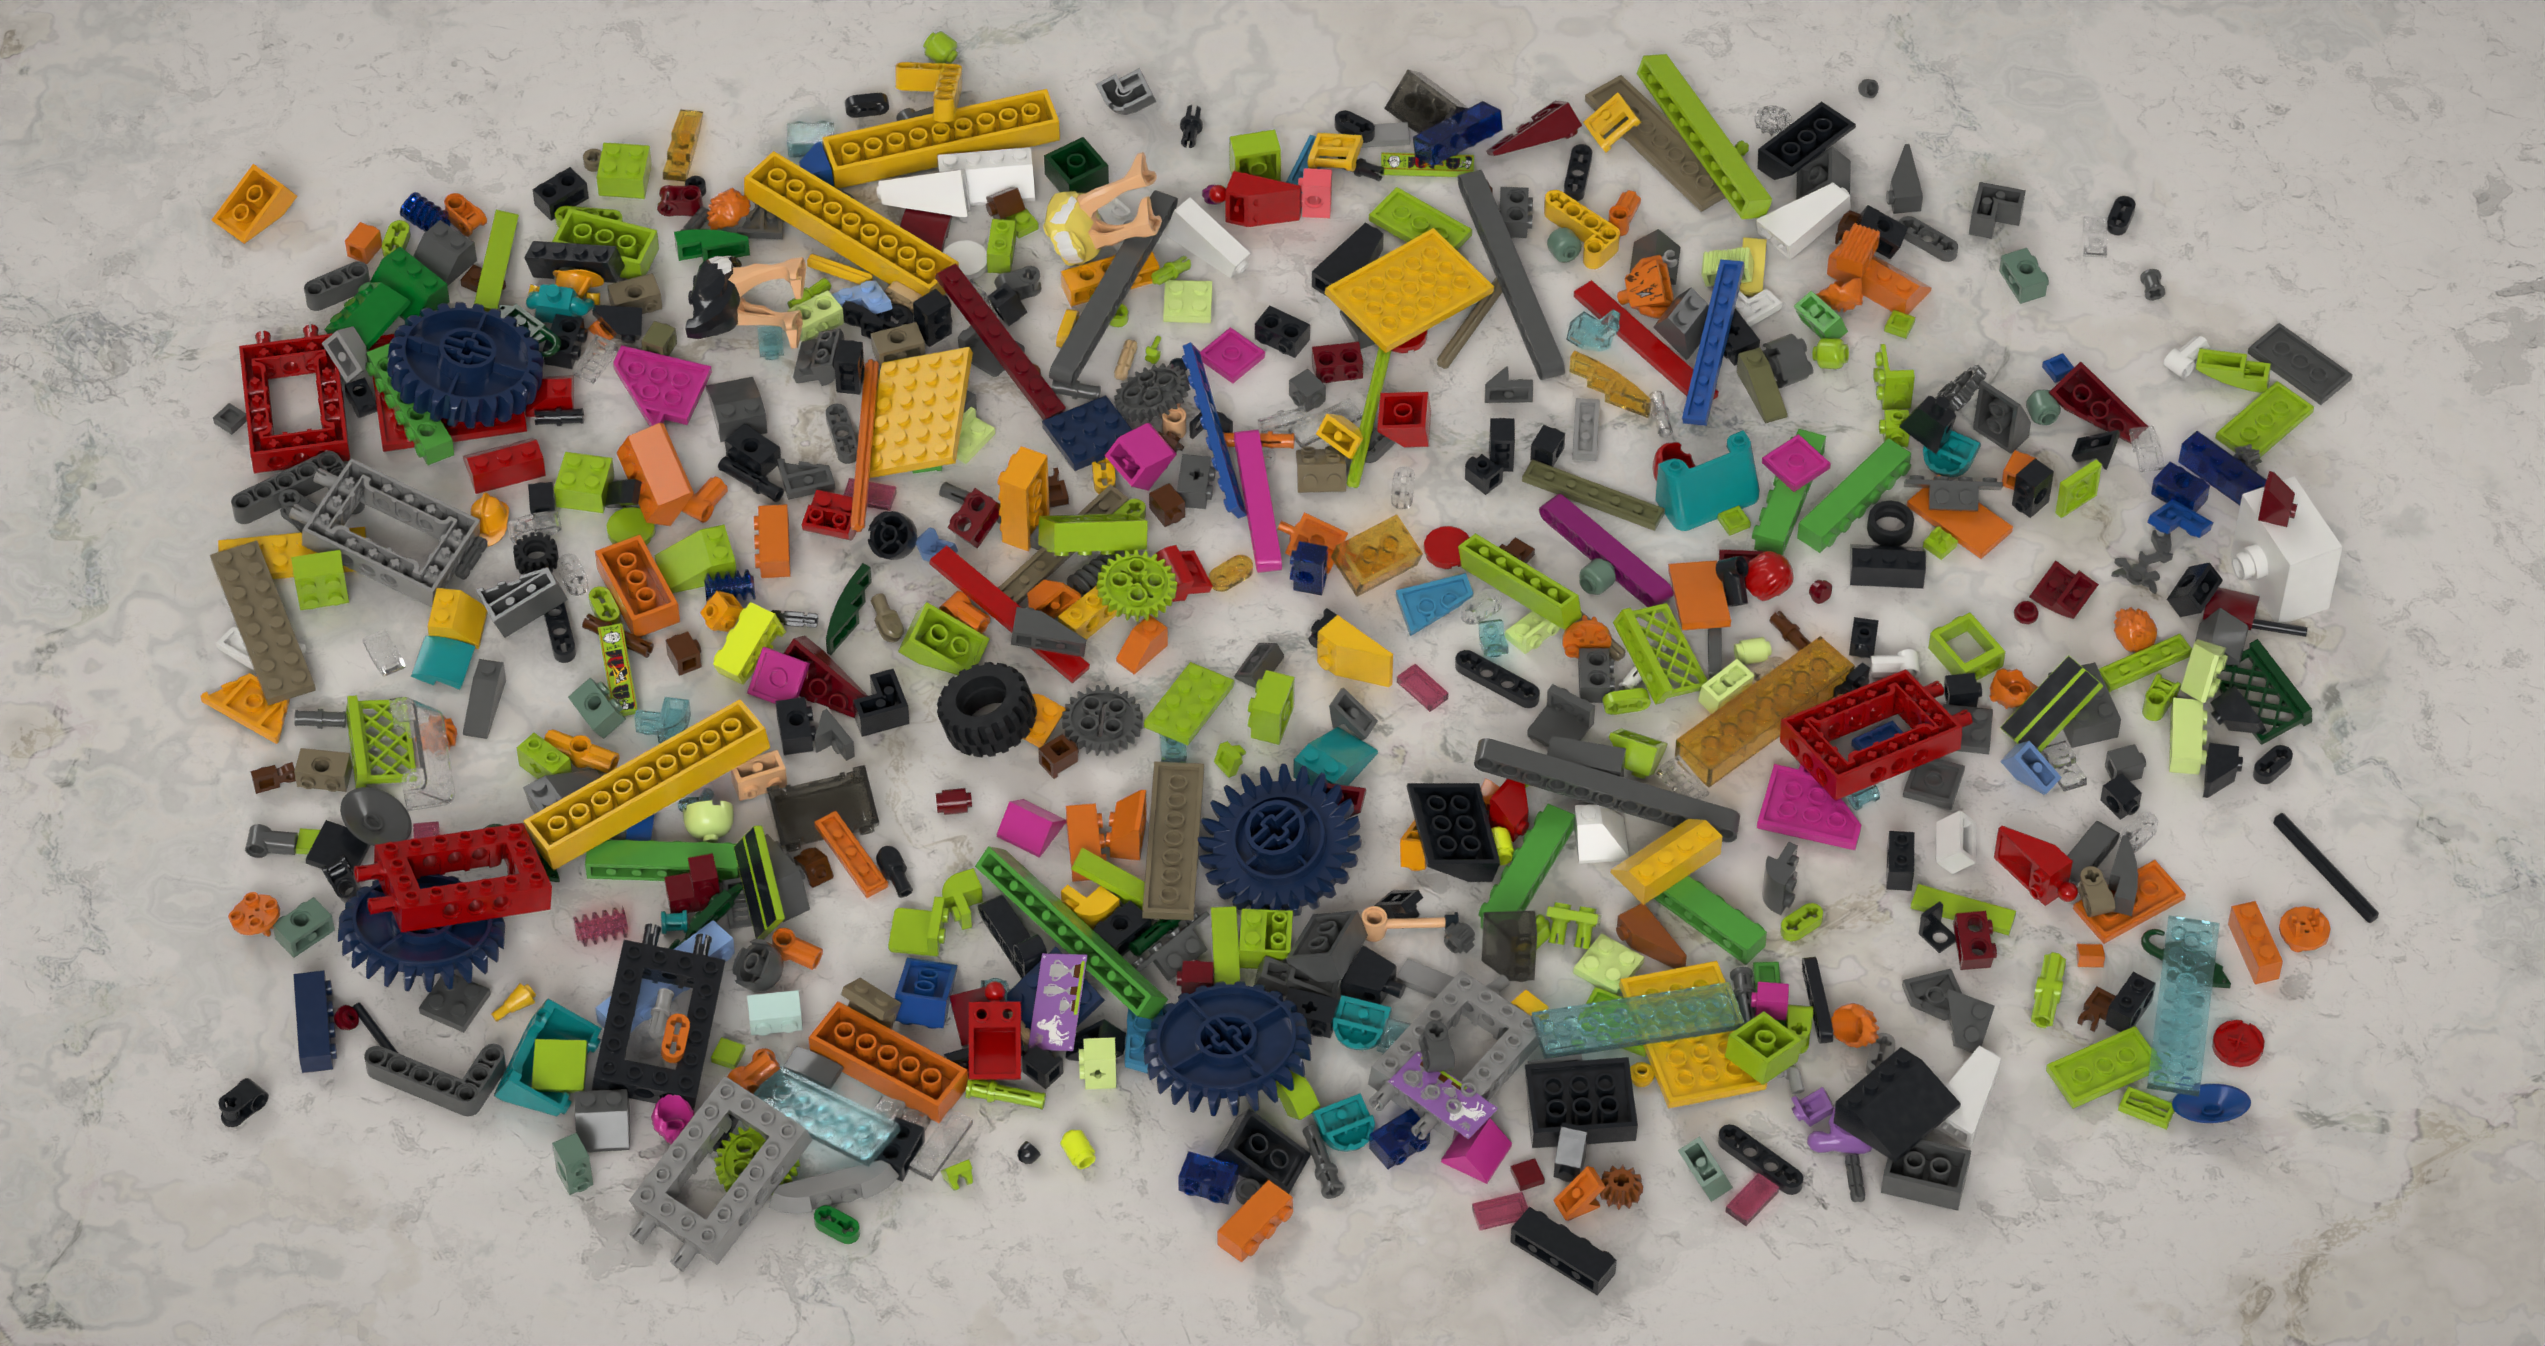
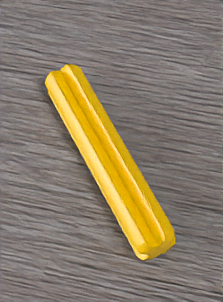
[807,254,873,285]

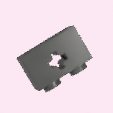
[1177,454,1216,509]

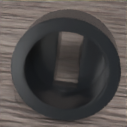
[1017,1141,1041,1164]

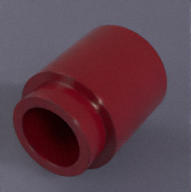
[936,788,972,815]

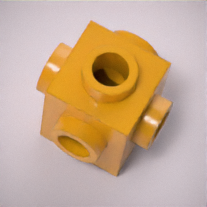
[700,591,744,632]

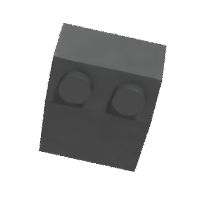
[706,377,768,442]
[1973,380,2031,454]
[523,769,601,814]

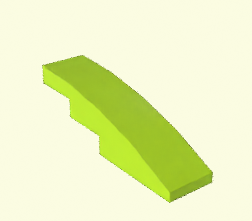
[1211,906,1240,985]

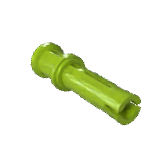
[965,1079,1046,1110]

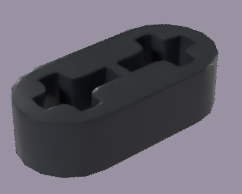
[844,93,889,118]
[1334,110,1375,143]
[2106,196,2136,236]
[2253,745,2293,784]

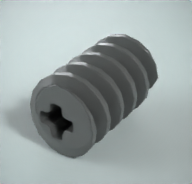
[1067,554,1115,598]

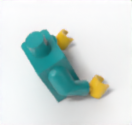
[526,284,600,323]

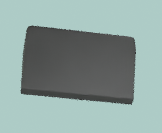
[1234,643,1284,688]

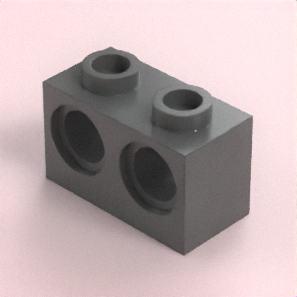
[1500,187,1533,238]
[1578,648,1615,703]

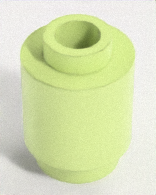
[1734,637,1772,665]

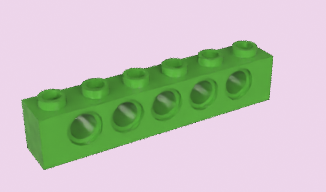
[365,343,454,465]

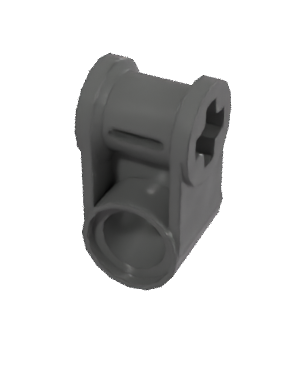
[994,266,1042,300]
[278,489,318,532]
[1419,1020,1455,1072]

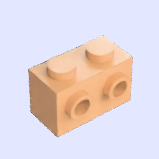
[731,750,787,801]

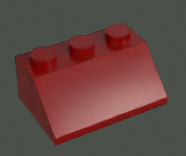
[463,438,546,494]

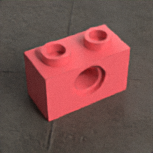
[1298,168,1332,218]

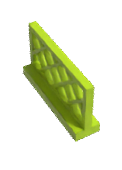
[1613,603,1708,705]
[346,695,417,788]

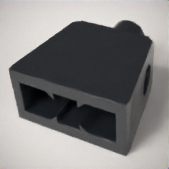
[1899,396,1956,454]
[1341,946,1406,1005]

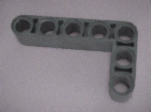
[231,451,365,524]
[364,1044,506,1117]

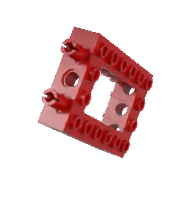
[239,324,350,474]
[1780,669,1973,801]
[354,823,552,933]

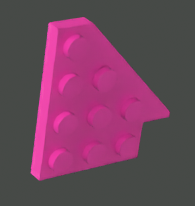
[613,345,712,427]
[1757,764,1861,850]

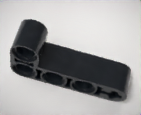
[978,894,1047,979]

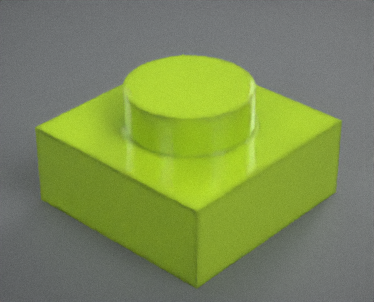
[1006,208,1039,238]

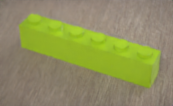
[1458,533,1582,630]

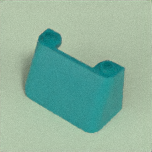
[1655,430,1760,531]
[494,999,602,1117]

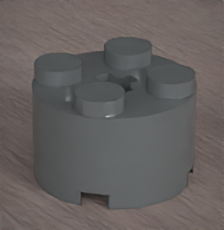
[1762,334,1813,388]

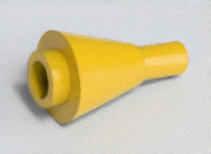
[491,983,536,1022]

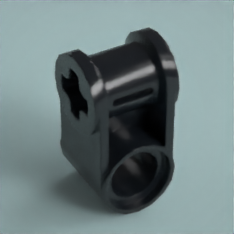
[321,855,361,904]
[218,1078,269,1127]

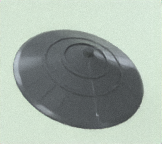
[340,787,412,846]

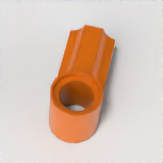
[1608,190,1641,236]
[682,476,728,523]
[939,591,990,634]
[772,928,823,970]
[727,1050,780,1095]

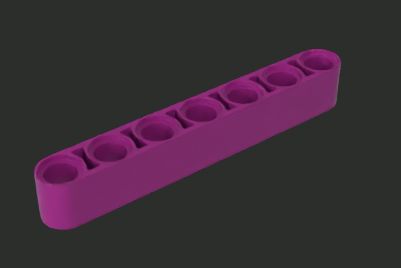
[1539,494,1674,607]

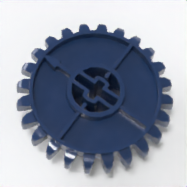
[1198,764,1362,917]
[338,874,505,992]
[1143,981,1312,1116]

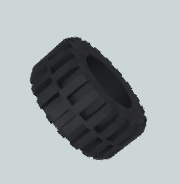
[937,662,1037,757]

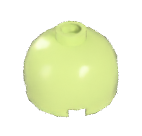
[683,800,734,843]

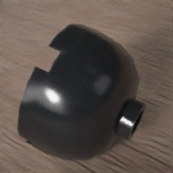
[868,511,918,560]

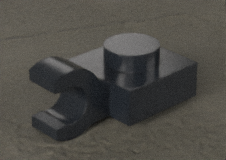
[1833,662,1870,698]

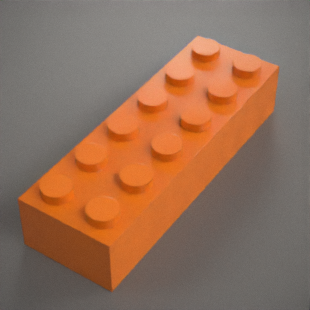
[808,1001,968,1124]

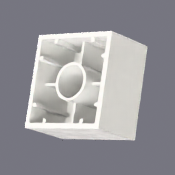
[2230,476,2342,624]

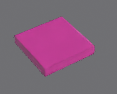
[1200,327,1265,384]
[1762,434,1831,492]
[747,647,810,704]

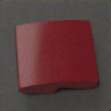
[900,208,952,252]
[2029,560,2099,619]
[2203,587,2260,630]
[949,986,1010,1046]

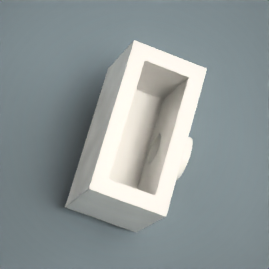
[1936,811,1976,874]

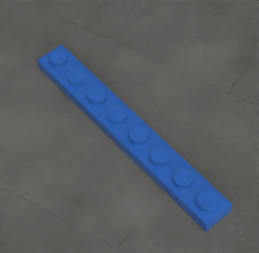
[1682,259,1745,426]
[1182,342,1247,519]

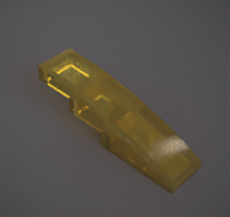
[663,109,703,182]
[1569,350,1651,418]

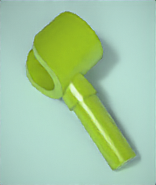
[1145,336,1161,364]

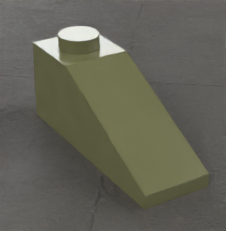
[1737,348,1787,424]

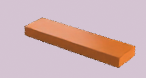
[814,811,888,898]

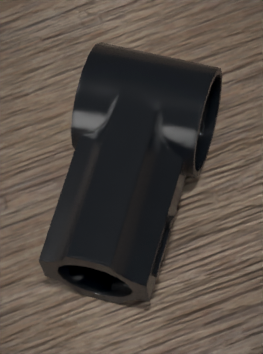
[1716,556,1748,607]

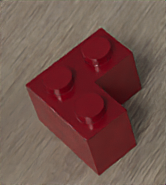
[664,853,720,914]

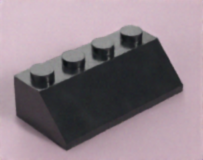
[1757,101,1856,180]

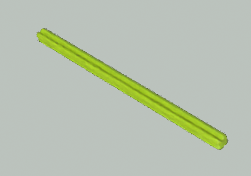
[1346,347,1391,488]

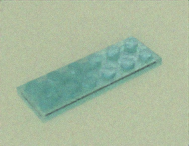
[754,1066,901,1167]

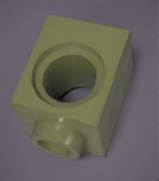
[641,321,677,356]

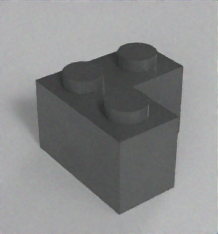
[1969,182,2026,239]

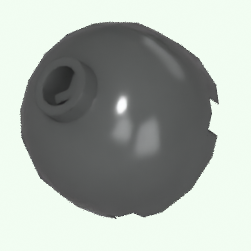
[732,939,784,992]

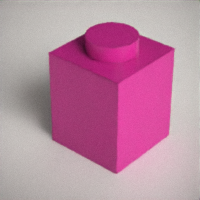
[1751,982,1789,1020]

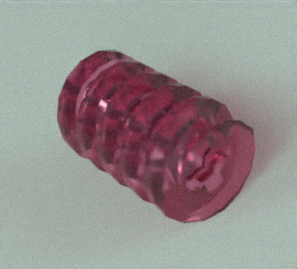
[573,906,628,947]

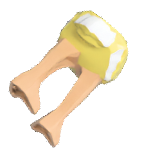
[1043,152,1162,266]

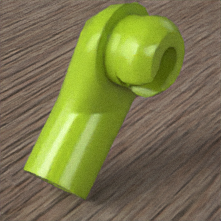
[1526,914,1551,951]

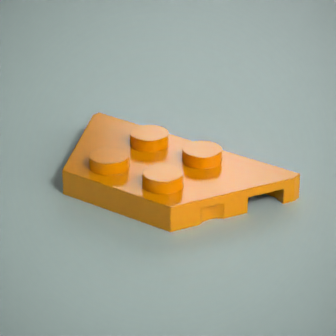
[200,673,290,744]

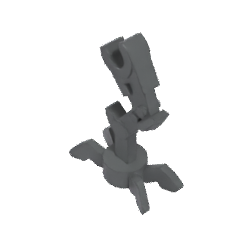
[2111,530,2173,594]

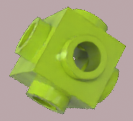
[1879,409,1910,447]

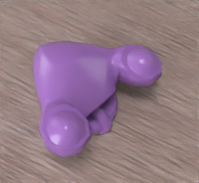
[1807,1107,1872,1154]

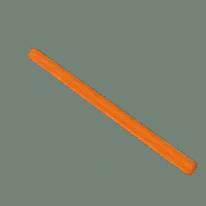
[850,359,879,532]

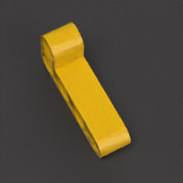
[1544,190,1620,269]

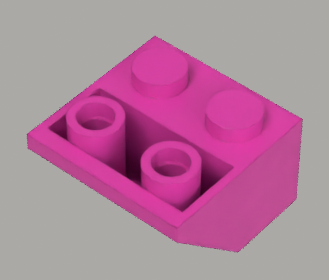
[1105,423,1177,491]

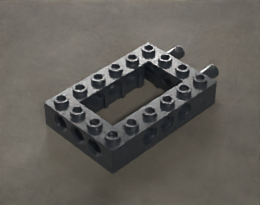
[591,923,725,1111]

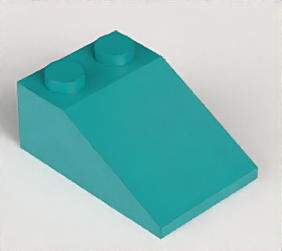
[1293,727,1378,786]

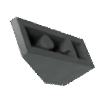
[1886,144,1923,214]
[1011,607,1087,657]
[463,659,506,739]

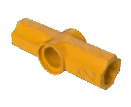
[544,729,620,773]

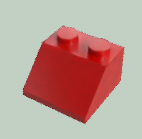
[1377,392,1431,447]

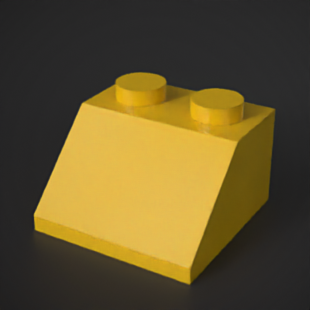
[427,588,488,649]

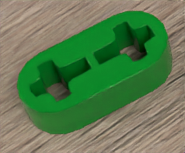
[814,1205,860,1244]

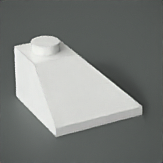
[1574,804,1629,864]

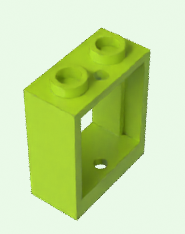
[1928,612,2006,681]

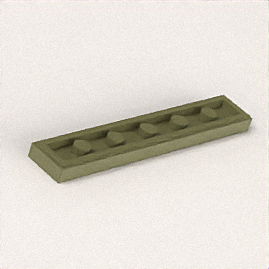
[1522,459,1665,531]

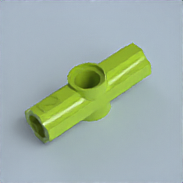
[2031,952,2066,1028]

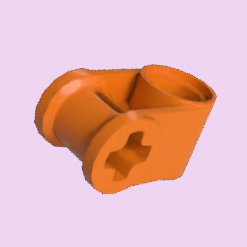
[444,193,487,237]

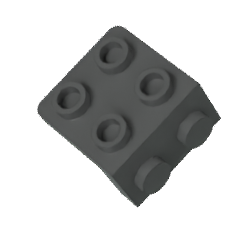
[958,312,1025,377]
[1527,684,1595,747]

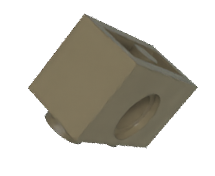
[607,273,662,314]
[871,322,926,370]
[294,748,353,792]

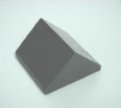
[1630,229,1681,285]
[2195,608,2249,665]

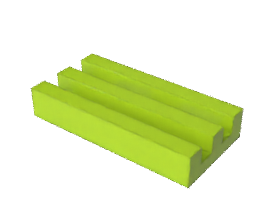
[2118,1086,2175,1130]

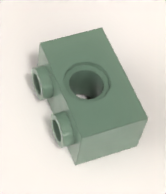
[1999,248,2049,304]
[568,678,626,739]
[273,897,335,958]
[552,1133,593,1195]
[1678,1136,1733,1202]

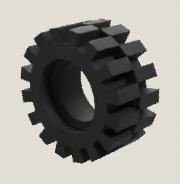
[513,532,559,574]

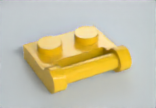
[1583,92,1642,153]
[1307,133,1363,171]

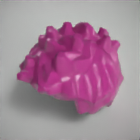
[651,1094,695,1145]

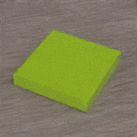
[2055,459,2102,518]
[532,1039,588,1093]

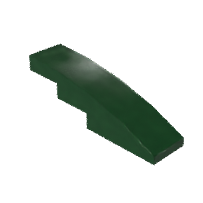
[826,563,872,655]

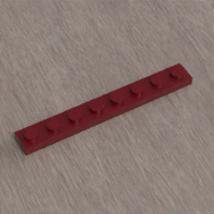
[935,263,1066,420]

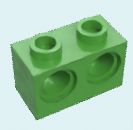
[1794,291,1848,339]

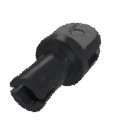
[1180,105,1203,148]
[876,846,913,898]

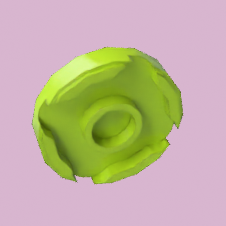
[606,507,656,545]

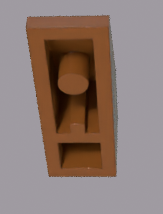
[1616,903,1687,969]

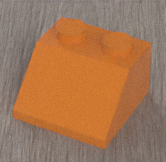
[1105,790,1147,861]

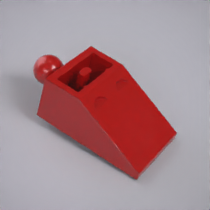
[1209,171,1301,227]
[1994,826,2078,906]
[969,981,1021,1080]

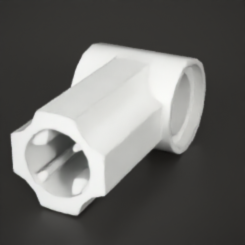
[2164,336,2211,379]
[1870,649,1920,680]

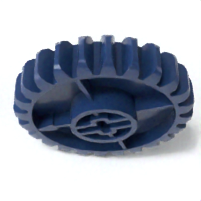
[387,302,544,428]

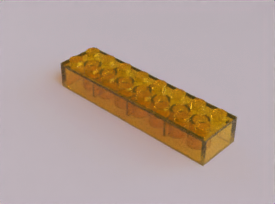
[1674,636,1855,788]

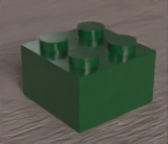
[1044,137,1109,193]

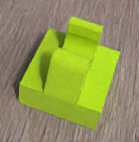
[1923,526,1958,560]
[1214,741,1246,778]
[940,1159,973,1190]

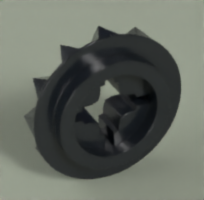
[876,304,913,330]

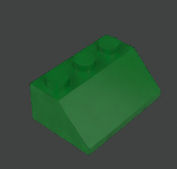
[370,247,450,320]
[324,282,411,350]

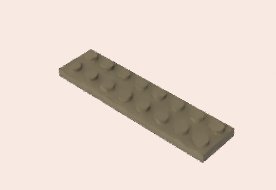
[1585,75,1726,212]
[210,541,316,705]
[1142,761,1204,921]

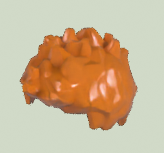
[707,188,751,230]
[1816,277,1863,312]
[2114,607,2157,652]
[1989,668,2038,709]
[1831,1003,1879,1048]

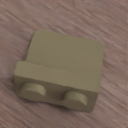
[1296,446,1346,493]
[841,977,901,1029]

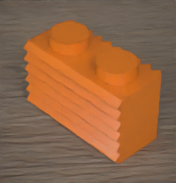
[1833,223,1880,277]

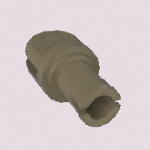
[870,593,904,643]

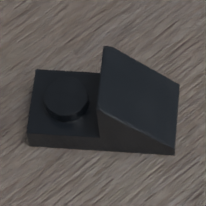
[2071,430,2120,470]
[1374,890,1423,929]

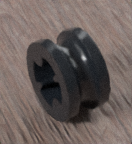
[685,176,706,197]

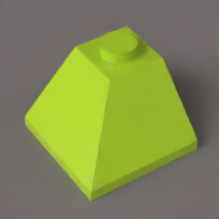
[1609,728,1668,779]

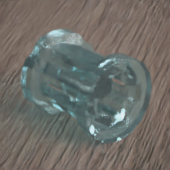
[1847,784,1880,811]

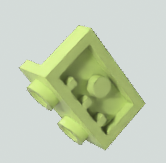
[956,407,995,464]
[1505,611,1560,654]

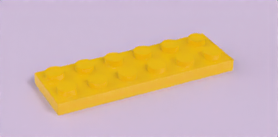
[218,527,366,579]

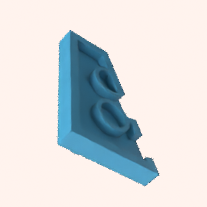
[1395,573,1473,636]
[1124,1005,1165,1074]

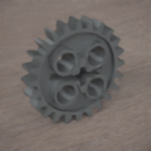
[1114,363,1191,423]
[1935,365,1987,412]
[1062,685,1143,756]

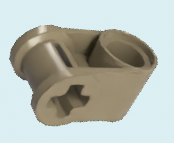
[2077,866,2115,917]

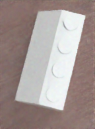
[937,147,1035,206]

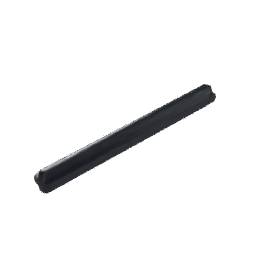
[2273,813,2379,923]

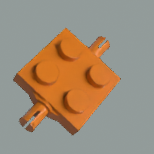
[1277,512,1357,574]

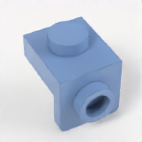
[916,527,958,562]

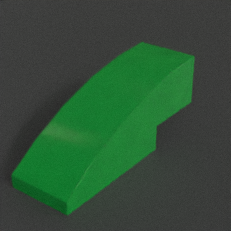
[674,229,750,262]

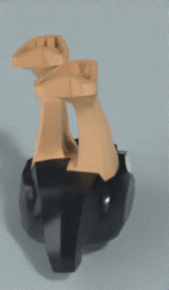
[685,256,806,349]

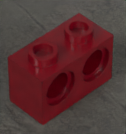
[1312,342,1363,383]
[947,488,1001,549]
[1953,911,1997,970]

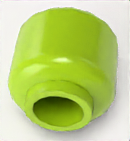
[923,31,958,64]
[1812,338,1849,369]

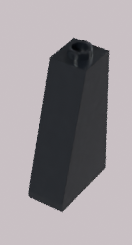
[1312,222,1384,296]

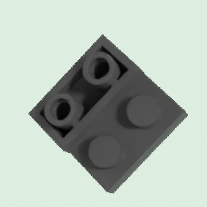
[793,329,844,386]
[1762,842,1799,915]

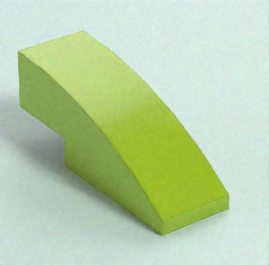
[2196,348,2271,393]

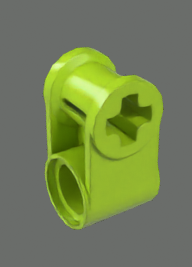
[2142,673,2181,721]
[1786,1004,1813,1054]

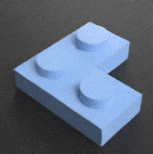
[832,280,892,314]

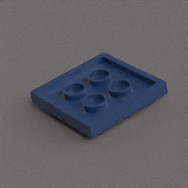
[1042,395,1132,471]
[1004,947,1105,1053]

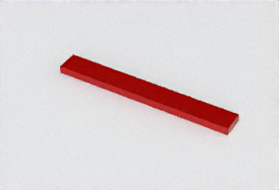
[1574,280,1719,400]
[929,545,1090,684]

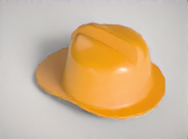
[553,270,604,299]
[471,492,509,547]

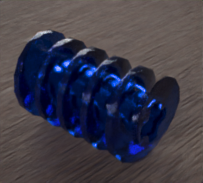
[400,192,451,232]
[704,569,756,601]

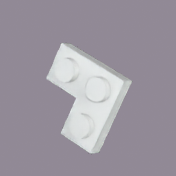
[1735,289,1782,327]

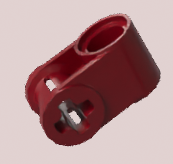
[657,185,703,217]

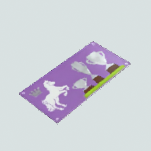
[1028,953,1087,1051]
[1388,1051,1498,1139]

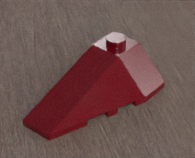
[1486,100,1582,156]
[2049,362,2150,445]
[783,635,868,718]

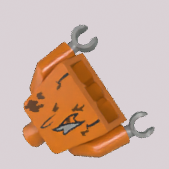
[1617,250,1677,319]

